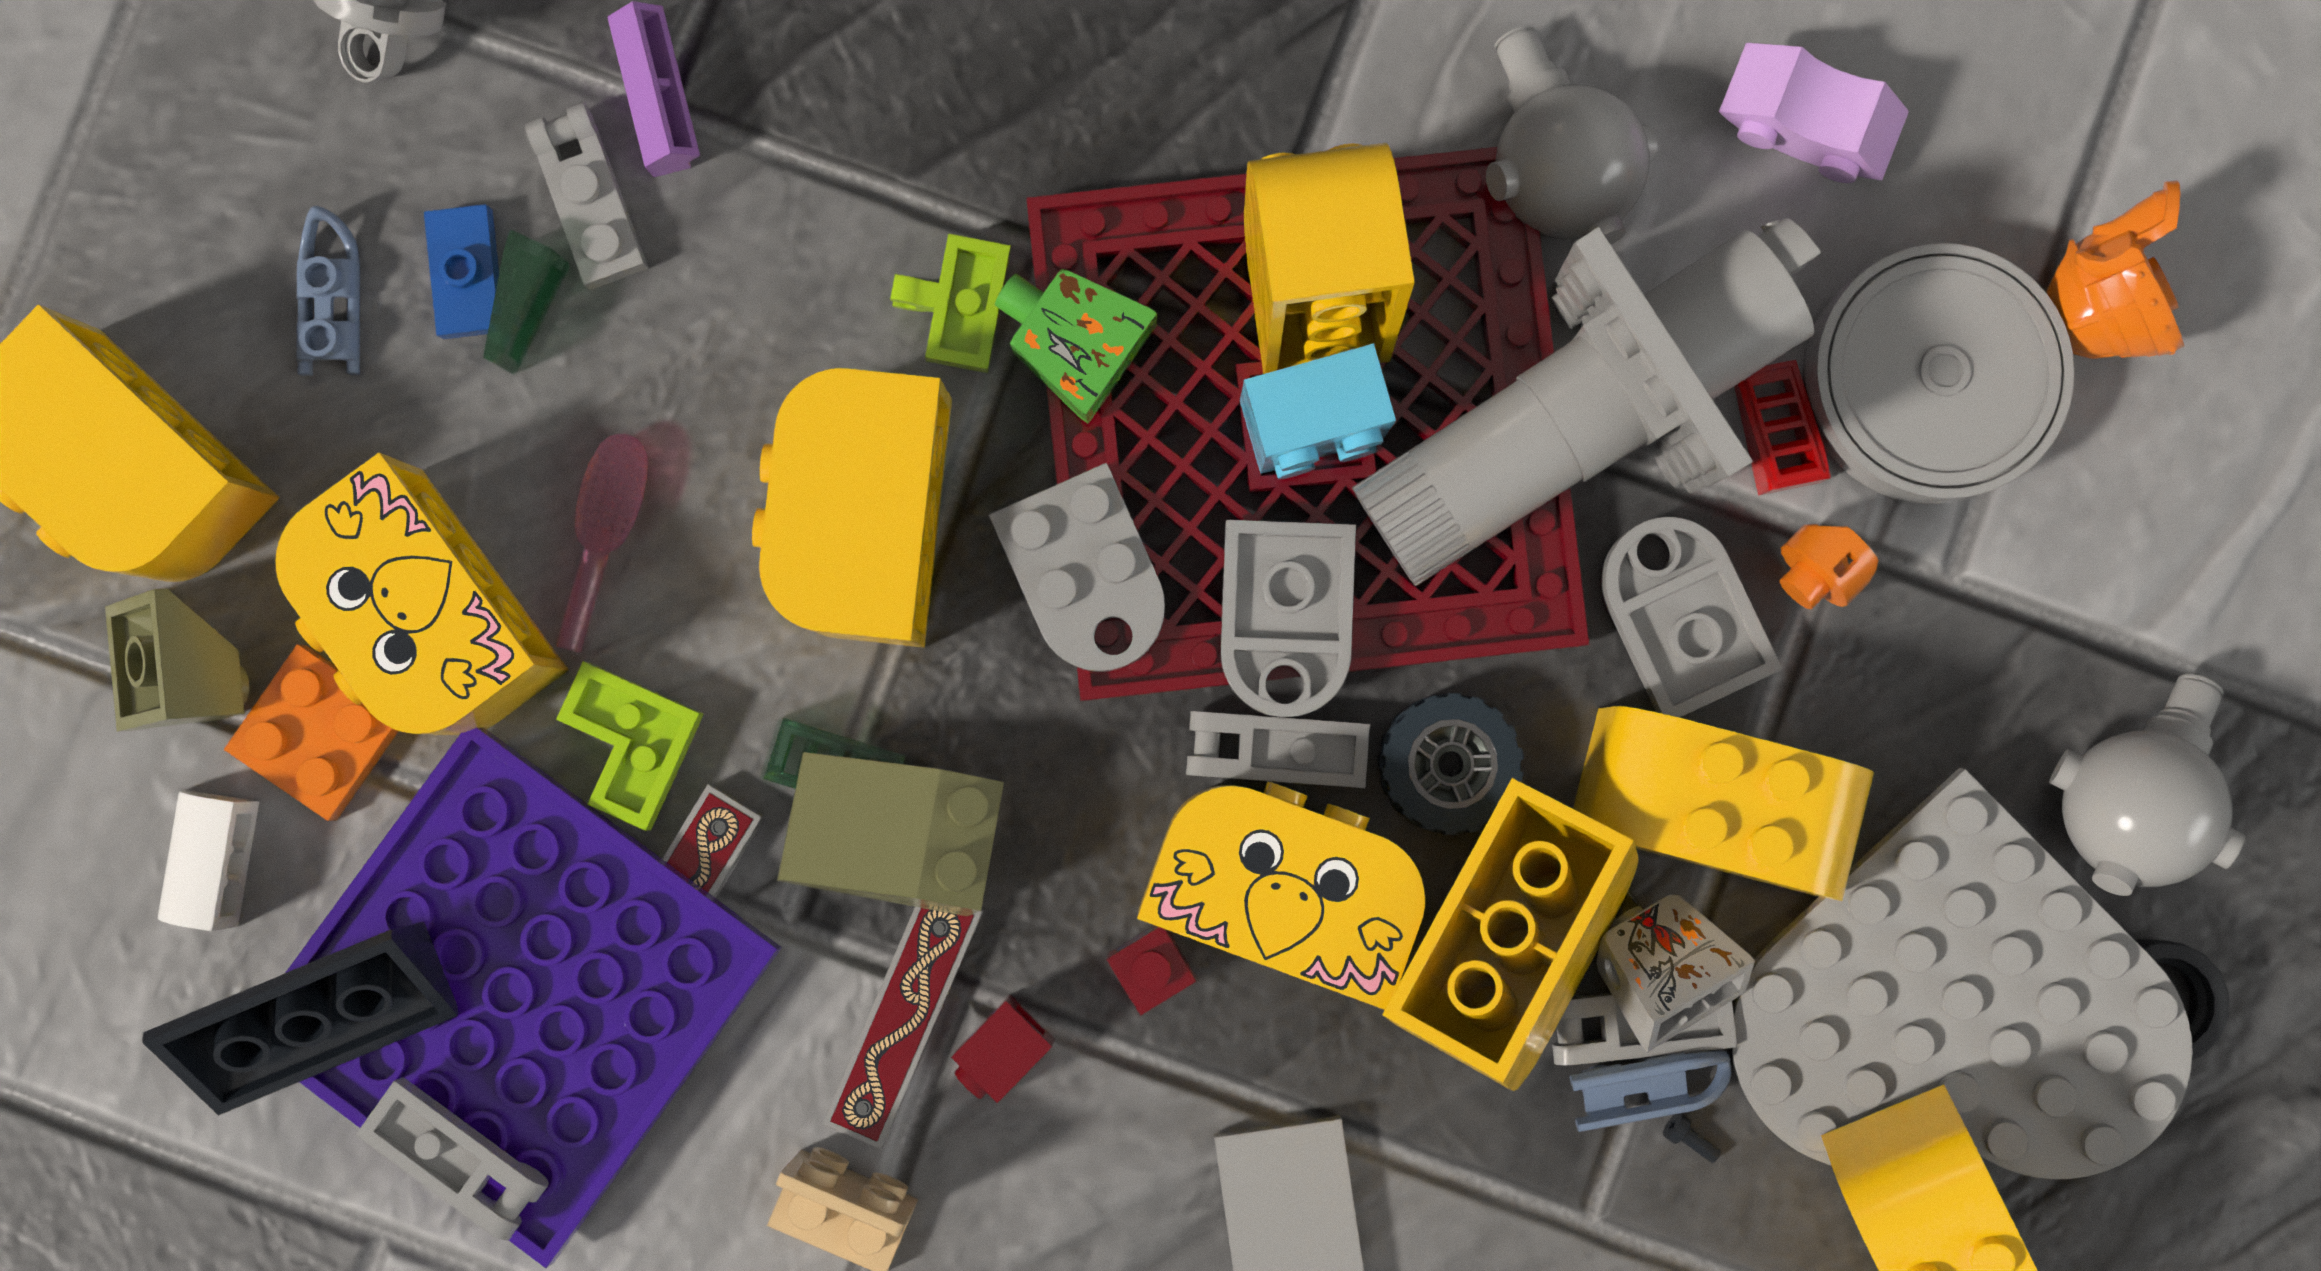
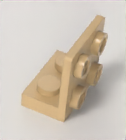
[767,1147,918,1271]

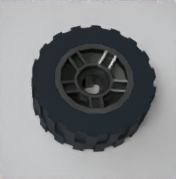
[1377,693,1524,835]

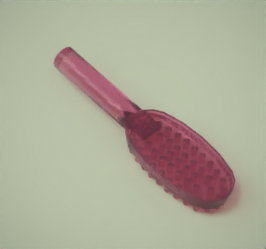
[556,434,648,653]

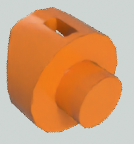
[1779,524,1879,610]

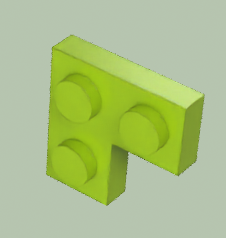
[556,661,704,831]

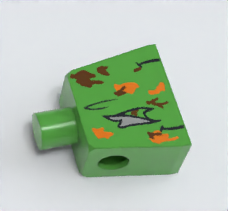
[995,269,1157,424]

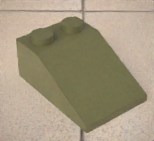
[777,752,1004,916]

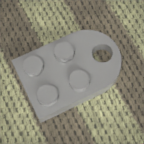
[989,463,1165,672]
[1601,517,1783,718]
[1221,520,1356,717]

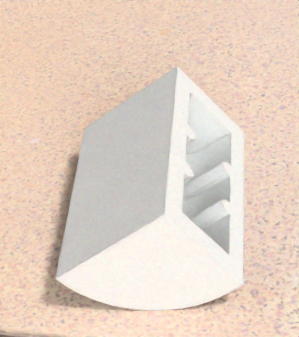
[157,790,259,931]

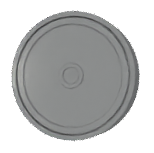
[1803,243,2075,504]

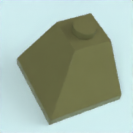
[105,589,249,732]

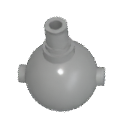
[1486,25,1657,245]
[2049,674,2246,896]

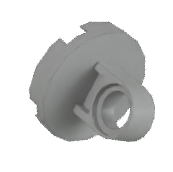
[313,0,446,83]

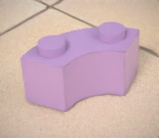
[1719,43,1909,183]

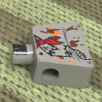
[1596,892,1755,1052]

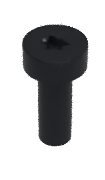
[1663,1113,1721,1163]

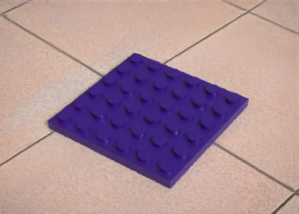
[285,727,782,1268]

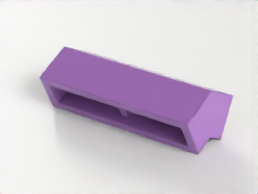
[607,1,700,177]

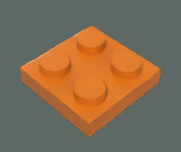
[224,644,399,821]

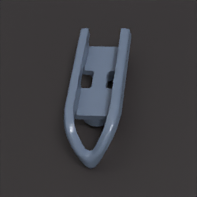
[296,206,360,376]
[1570,1049,1731,1132]

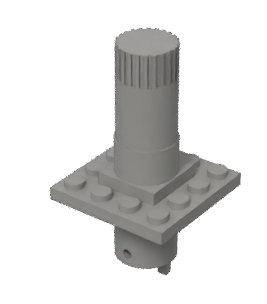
[1352,218,1821,586]

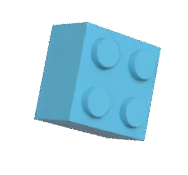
[1240,343,1396,479]

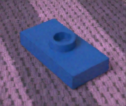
[424,204,505,340]

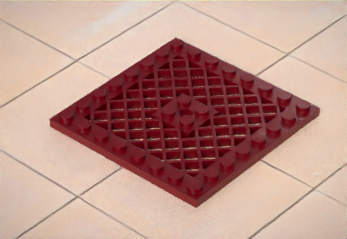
[1026,147,1589,701]

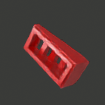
[1734,359,1831,496]

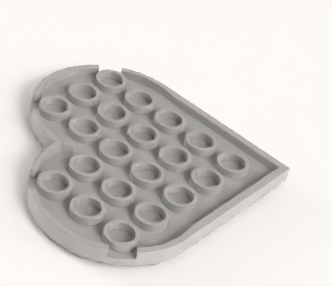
[1730,768,2192,1179]

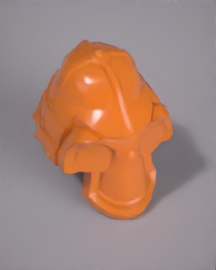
[2046,180,2185,359]

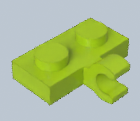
[890,234,1011,373]

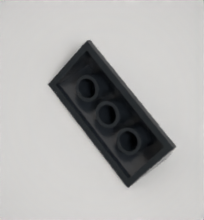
[142,922,458,1116]

